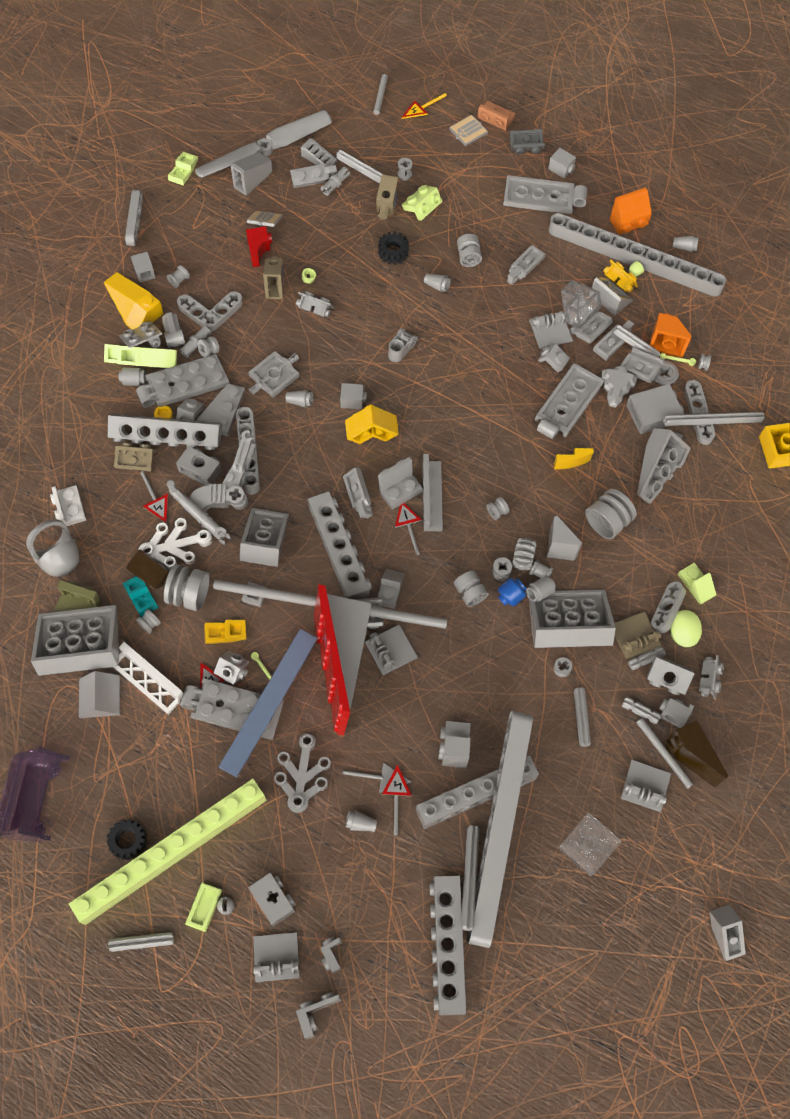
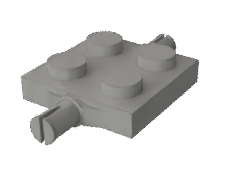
[249,351,300,398]

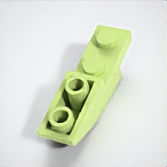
[104,344,177,368]

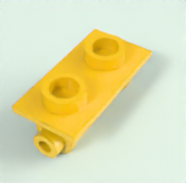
[603,260,637,293]

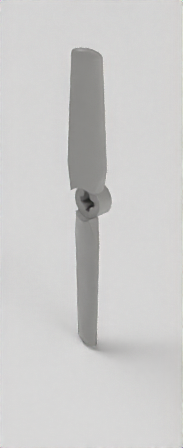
[195,110,332,178]

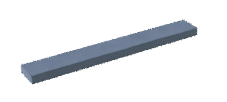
[219,629,318,778]

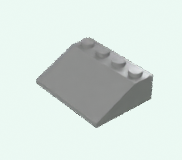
[529,590,616,648]
[31,605,119,676]

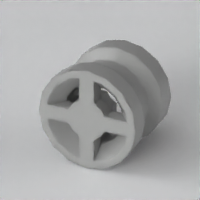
[197,336,219,357]
[486,497,509,520]
[492,557,512,581]
[136,609,161,634]

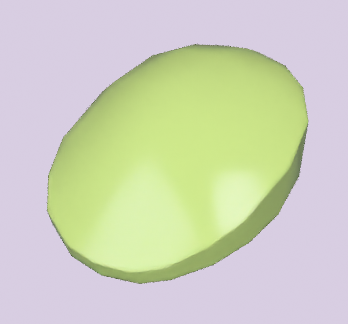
[670,610,702,647]

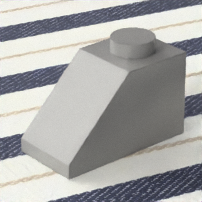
[710,905,746,961]

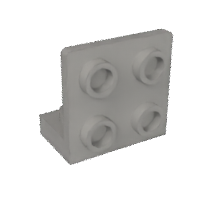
[378,457,423,510]
[296,992,341,1040]

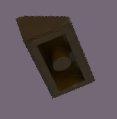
[126,549,169,589]

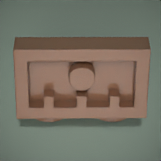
[478,101,515,131]

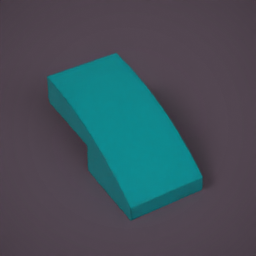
[122,576,158,617]

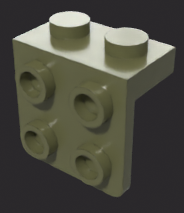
[53,580,101,612]

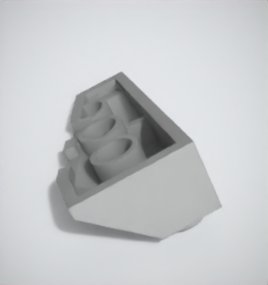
[637,428,691,504]

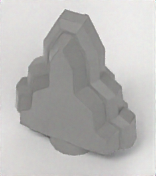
[601,366,637,408]

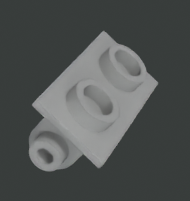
[296,291,334,317]
[699,655,724,700]

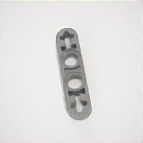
[125,189,143,246]
[684,380,715,445]

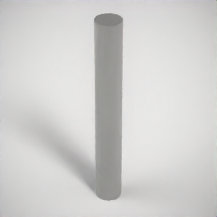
[373,74,388,115]

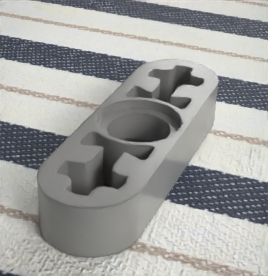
[651,581,686,634]

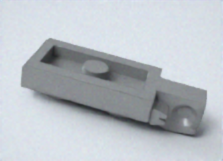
[290,164,337,188]
[507,245,546,285]
[593,320,634,361]
[343,467,373,519]

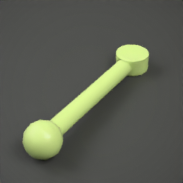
[659,353,696,366]
[251,652,272,680]

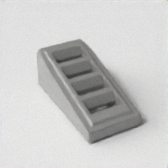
[301,138,337,166]

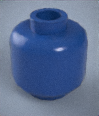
[498,578,527,606]

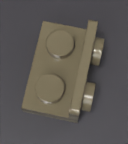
[114,443,156,471]

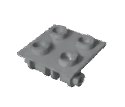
[529,311,573,349]
[119,322,162,349]
[365,625,418,675]
[621,760,671,812]
[253,932,300,982]

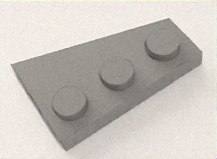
[196,384,246,437]

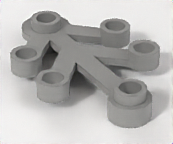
[274,733,331,813]

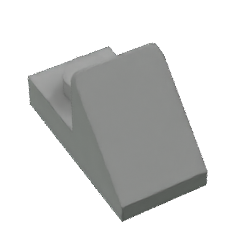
[377,569,405,609]

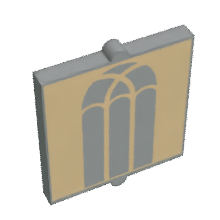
[449,115,488,146]
[247,210,282,227]

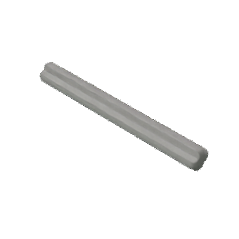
[461,825,480,931]

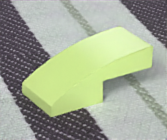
[168,152,198,185]

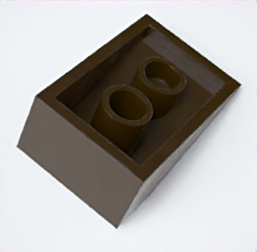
[666,720,729,787]

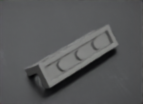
[422,454,443,531]

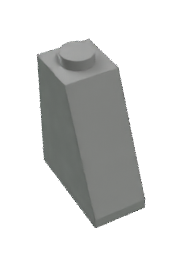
[230,152,273,196]

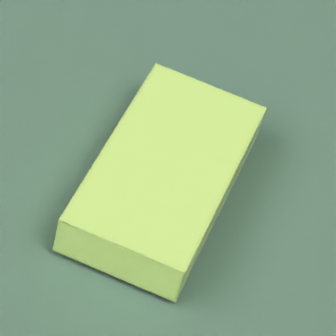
[185,882,223,932]

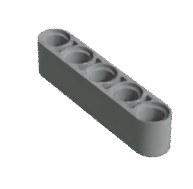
[236,407,260,495]

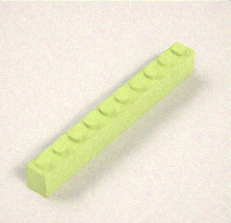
[69,779,267,925]

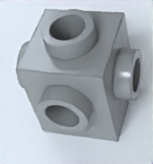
[214,650,249,685]

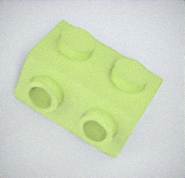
[402,185,442,221]

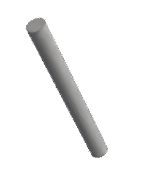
[636,718,694,789]

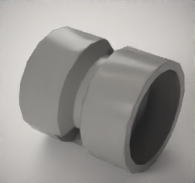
[457,234,482,267]
[454,570,489,607]

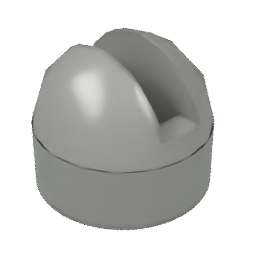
[217,897,235,915]

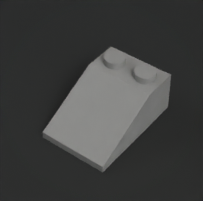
[240,508,289,567]

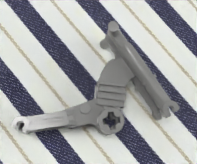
[167,430,256,546]

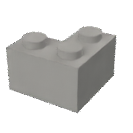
[438,721,471,768]

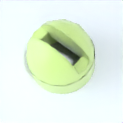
[629,261,644,277]
[302,268,316,284]

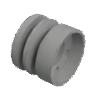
[585,488,637,539]
[164,564,210,611]

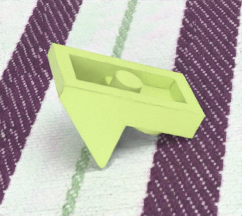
[677,563,716,605]

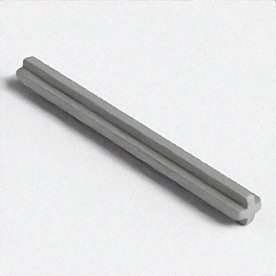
[663,412,765,426]

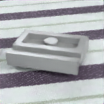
[570,308,613,344]
[620,347,665,383]

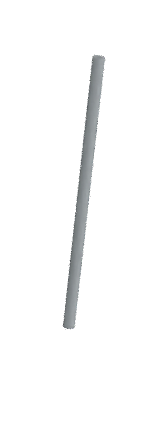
[213,579,448,629]

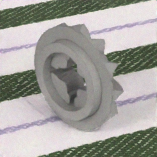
[654,360,679,386]

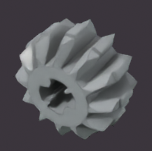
[513,538,536,571]

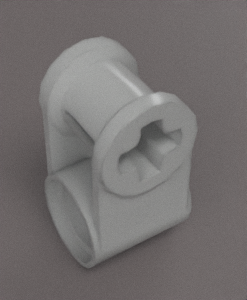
[388,328,418,362]

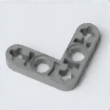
[177,291,243,332]

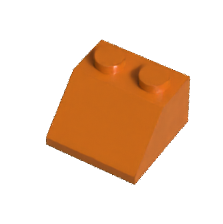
[610,187,652,235]
[649,313,692,358]

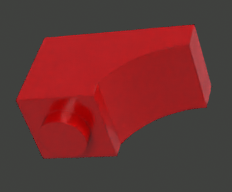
[246,226,272,267]

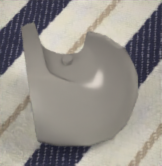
[26,519,80,577]

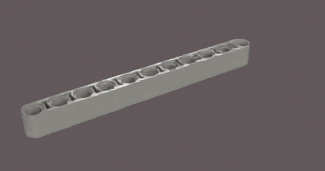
[548,213,726,296]
[467,710,533,948]

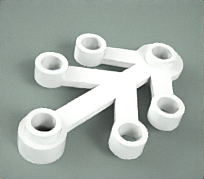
[138,518,212,569]

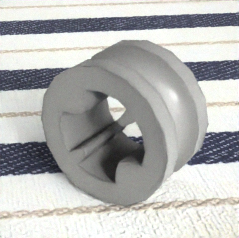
[698,353,711,371]
[553,657,572,677]

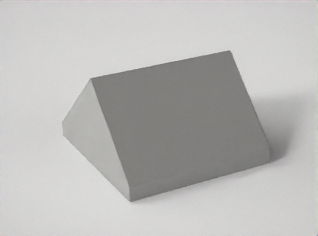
[590,277,633,316]
[547,516,582,561]
[79,671,120,718]

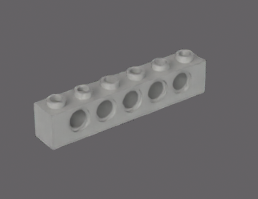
[108,414,222,450]
[308,491,372,599]
[416,756,539,829]
[429,876,466,1015]

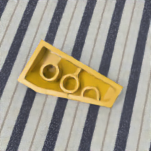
[104,272,164,329]

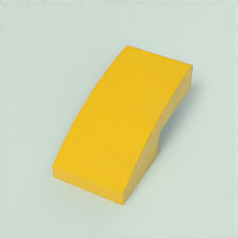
[554,448,594,470]
[204,620,246,644]

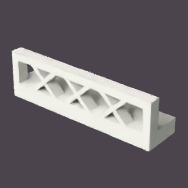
[113,642,183,715]

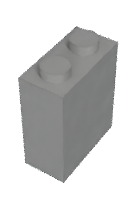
[626,384,684,435]

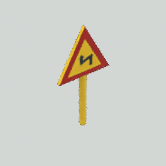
[401,93,447,119]

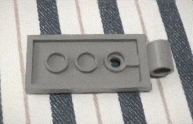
[503,175,587,214]
[136,354,229,408]
[535,363,605,440]
[180,678,284,741]

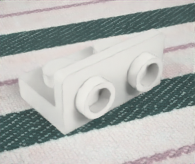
[50,485,86,526]

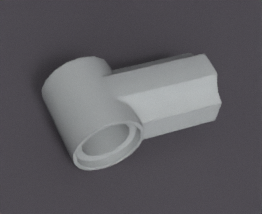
[162,312,185,348]

